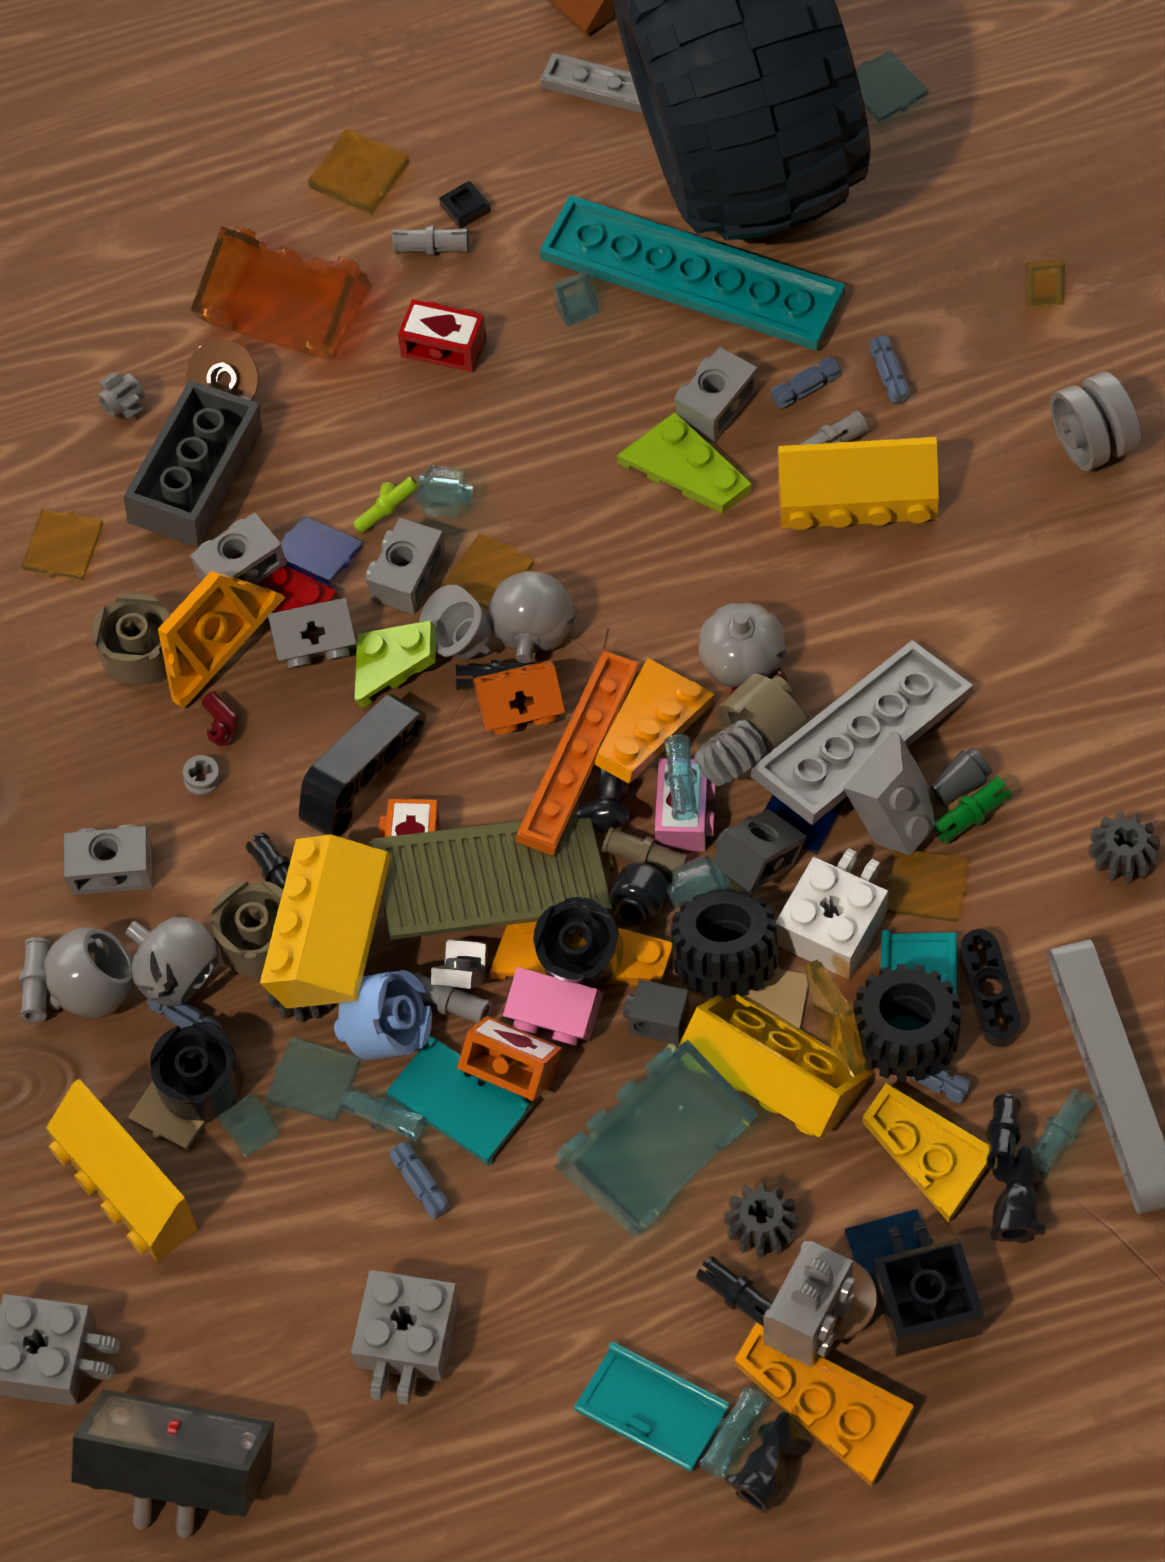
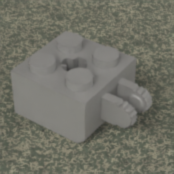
[764,1241,856,1368]
[351,1270,460,1405]
[0,1294,121,1406]

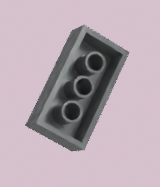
[124,380,262,548]

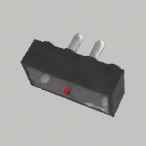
[71,1389,274,1538]

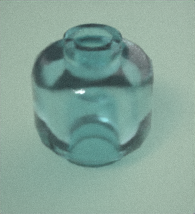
[414,466,473,518]
[667,855,732,908]

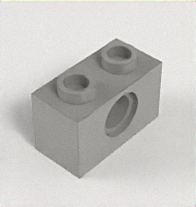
[674,346,758,442]
[190,512,287,584]
[365,517,446,614]
[64,824,153,895]

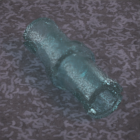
[664,735,698,821]
[338,1085,426,1142]
[1031,1089,1095,1172]
[700,1387,768,1478]

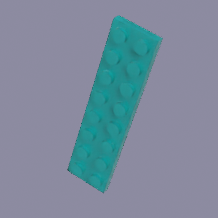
[539,195,845,351]

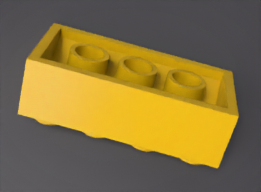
[778,437,939,530]
[260,834,391,1009]
[677,994,873,1138]
[46,1079,198,1262]

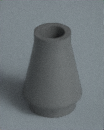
[930,747,992,805]

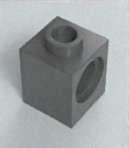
[623,979,689,1045]

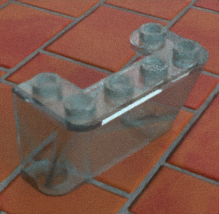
[554,1040,759,1237]

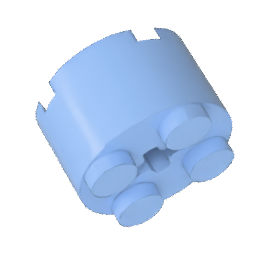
[334,970,432,1061]

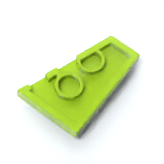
[617,412,752,514]

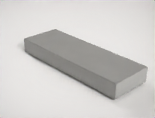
[540,53,643,114]

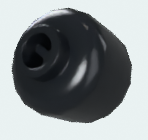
[609,863,669,925]

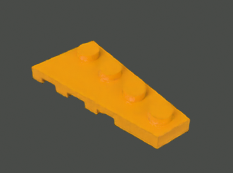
[595,658,715,784]
[490,922,673,985]
[735,1323,914,1487]

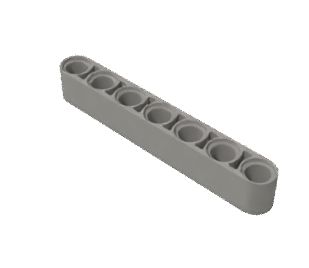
[1048,939,1165,1215]

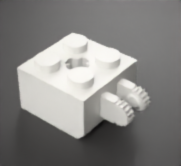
[776,848,888,980]

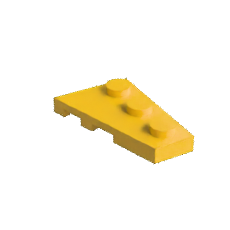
[862,1083,989,1223]

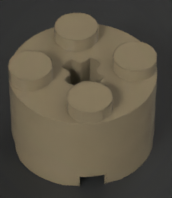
[92,593,170,685]
[717,674,813,760]
[211,881,283,980]

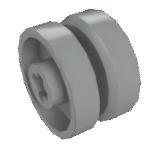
[1050,371,1141,472]

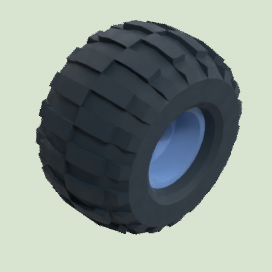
[613,0,871,240]

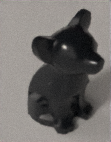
[576,766,630,833]
[989,1146,1046,1243]
[725,1411,812,1514]

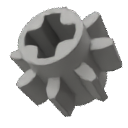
[97,372,145,419]

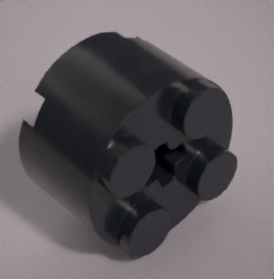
[533,897,623,989]
[150,1023,243,1123]

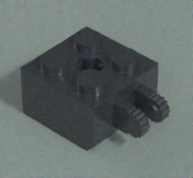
[872,1219,984,1356]

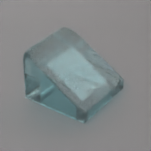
[553,271,599,326]
[216,1094,279,1156]

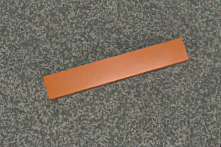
[515,650,640,856]

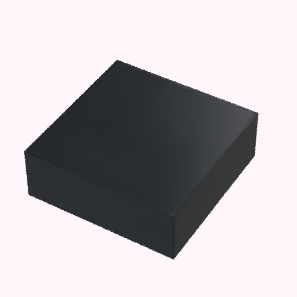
[439,180,491,229]

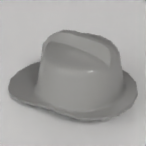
[419,585,492,660]

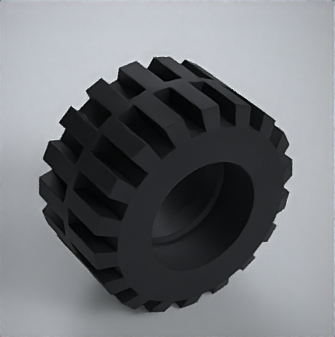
[671,889,778,999]
[852,964,961,1082]

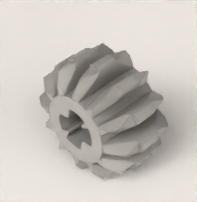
[694,720,767,786]

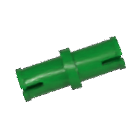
[933,776,1012,845]

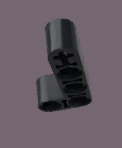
[298,694,426,837]

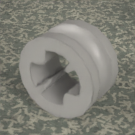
[183,755,220,795]

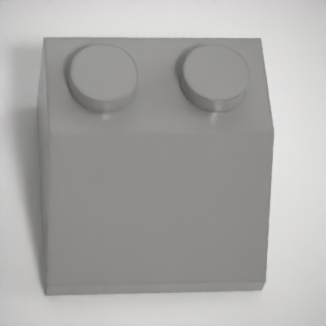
[843,731,935,855]

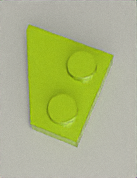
[355,620,437,707]

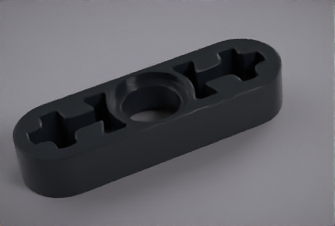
[960,929,1021,1047]

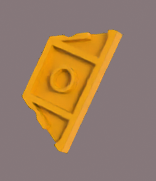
[158,571,284,709]

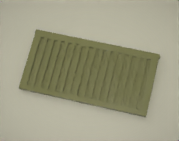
[370,814,612,940]

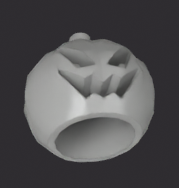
[488,571,577,663]
[698,602,786,688]
[125,917,220,1007]
[44,927,134,1018]

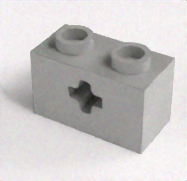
[268,598,357,669]

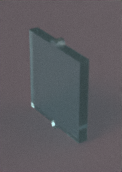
[856,50,928,123]
[266,1037,361,1123]

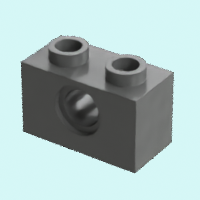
[711,809,807,892]

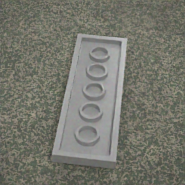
[750,640,973,825]

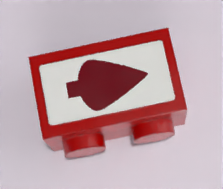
[398,299,487,373]

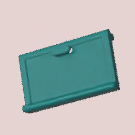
[880,930,958,1031]
[386,1036,534,1166]
[573,1342,730,1472]

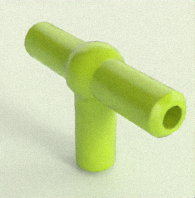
[354,477,419,533]

